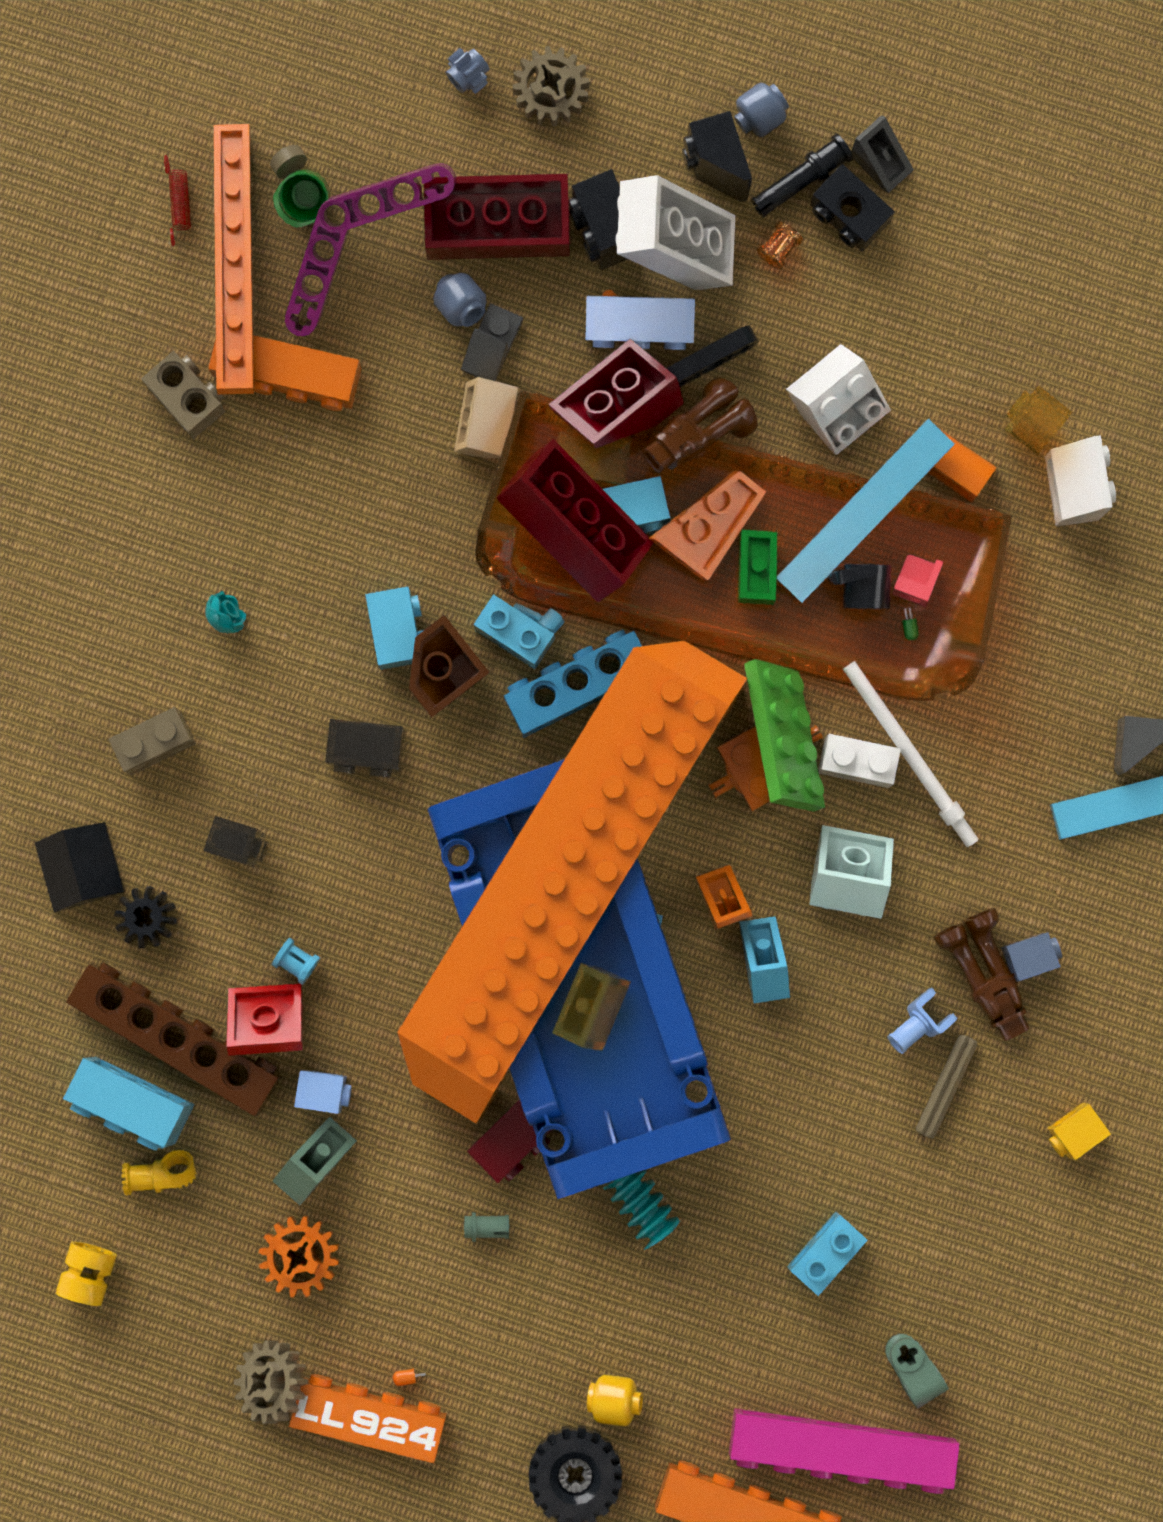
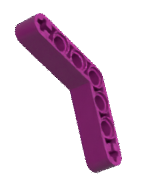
[285,163,456,336]

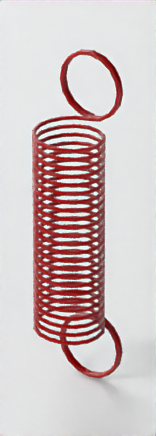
[164,155,191,247]

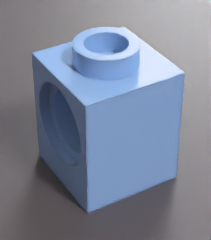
[294,1070,352,1114]

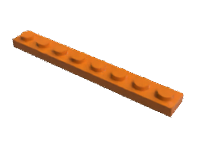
[214,124,254,395]

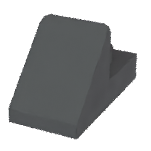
[461,303,523,381]

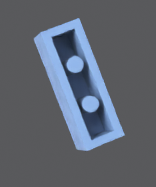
[585,296,695,350]

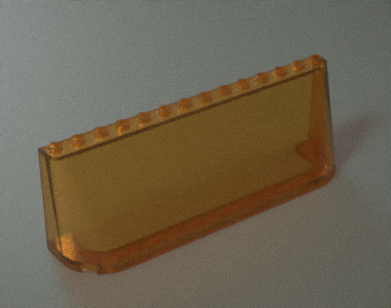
[475,391,1012,701]

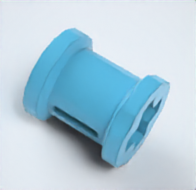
[272,938,320,985]

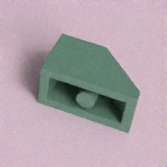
[272,1117,357,1205]

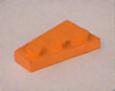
[649,471,766,581]

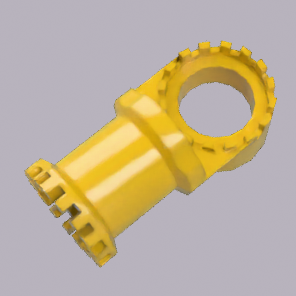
[121,1150,196,1195]

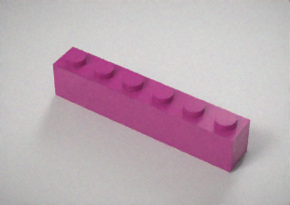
[729,1408,960,1494]

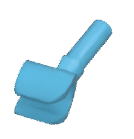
[513,603,564,633]

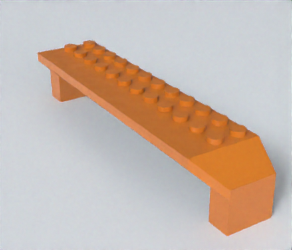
[397,641,748,1124]

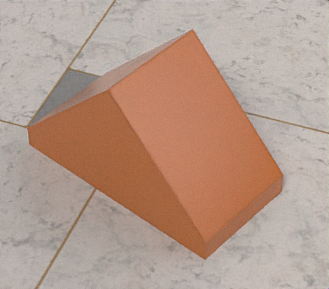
[696,865,752,930]

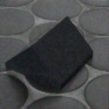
[35,822,125,913]

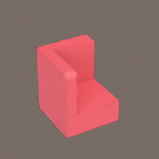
[892,555,943,607]

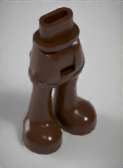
[642,377,758,473]
[933,908,1030,1041]

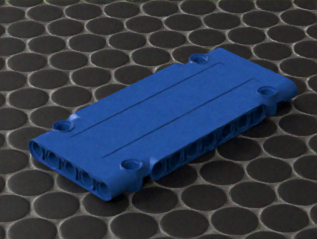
[427,759,731,1199]

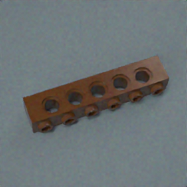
[66,962,282,1116]

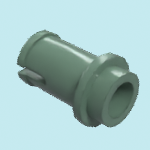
[464,1212,509,1242]

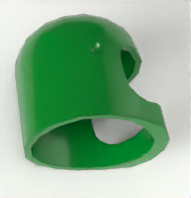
[273,170,331,228]

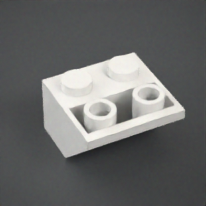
[786,344,891,455]
[1045,435,1116,526]

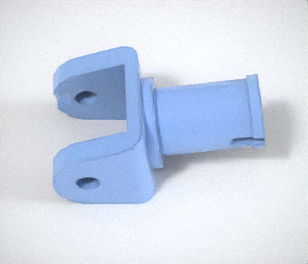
[887,987,958,1054]

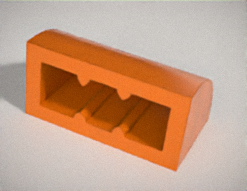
[928,428,997,503]

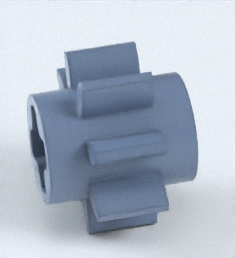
[446,48,490,94]

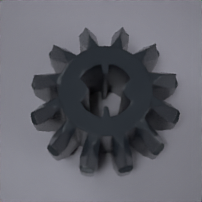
[114,886,178,949]

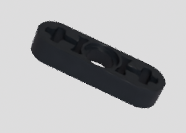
[667,325,759,388]

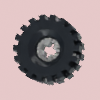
[528,1425,622,1522]

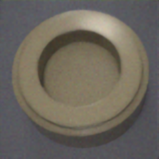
[270,145,307,178]

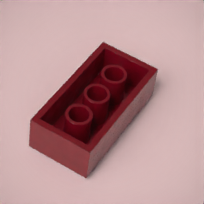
[424,174,570,260]
[496,439,654,602]

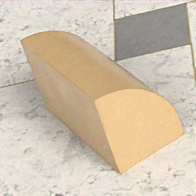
[454,377,518,458]

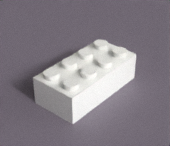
[616,175,735,290]

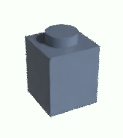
[1001,932,1062,982]

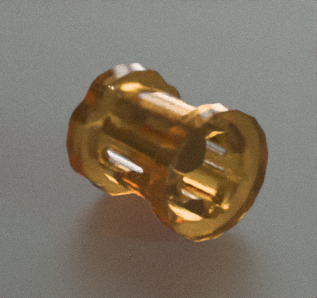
[756,221,803,269]

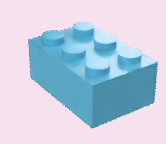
[63,1057,195,1151]

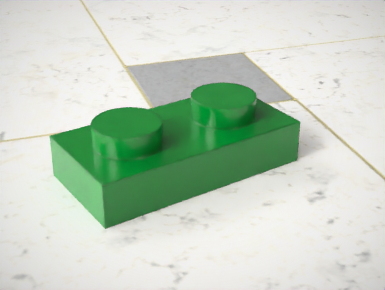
[738,530,777,605]

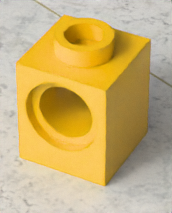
[1047,1103,1111,1160]

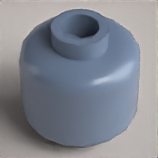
[734,82,789,137]
[433,273,487,327]

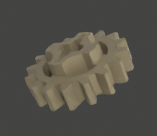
[512,46,590,126]
[234,1340,308,1424]

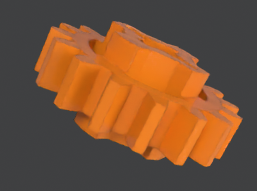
[258,1215,340,1298]

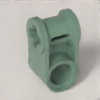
[885,1334,949,1409]

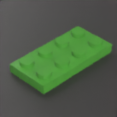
[744,659,825,812]

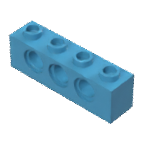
[504,630,642,738]

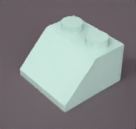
[809,825,894,919]

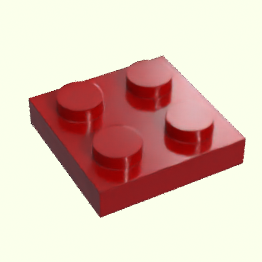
[227,983,303,1056]

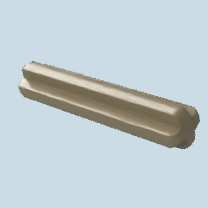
[916,1035,977,1139]

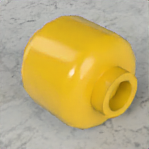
[587,1375,643,1427]

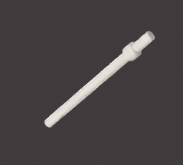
[843,661,978,847]

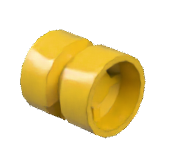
[55,1241,117,1306]

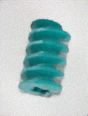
[603,1170,680,1250]

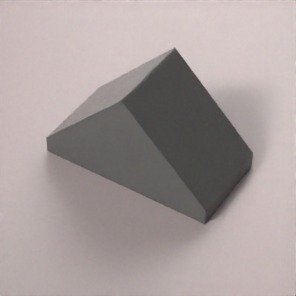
[851,115,914,193]
[1114,716,1163,776]

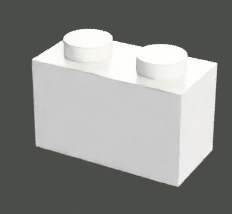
[818,734,901,788]

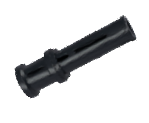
[751,133,854,218]

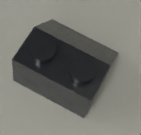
[682,111,752,202]

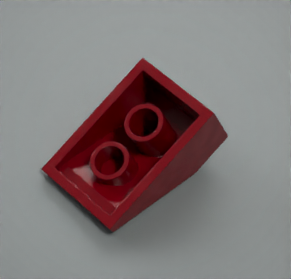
[548,339,684,448]

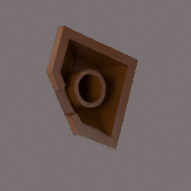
[409,615,490,718]

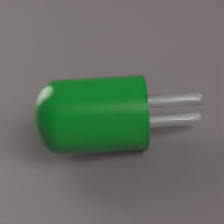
[902,608,919,640]

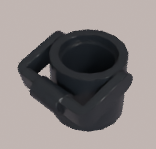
[828,564,891,609]

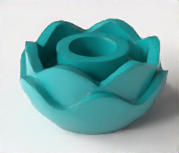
[205,591,246,634]

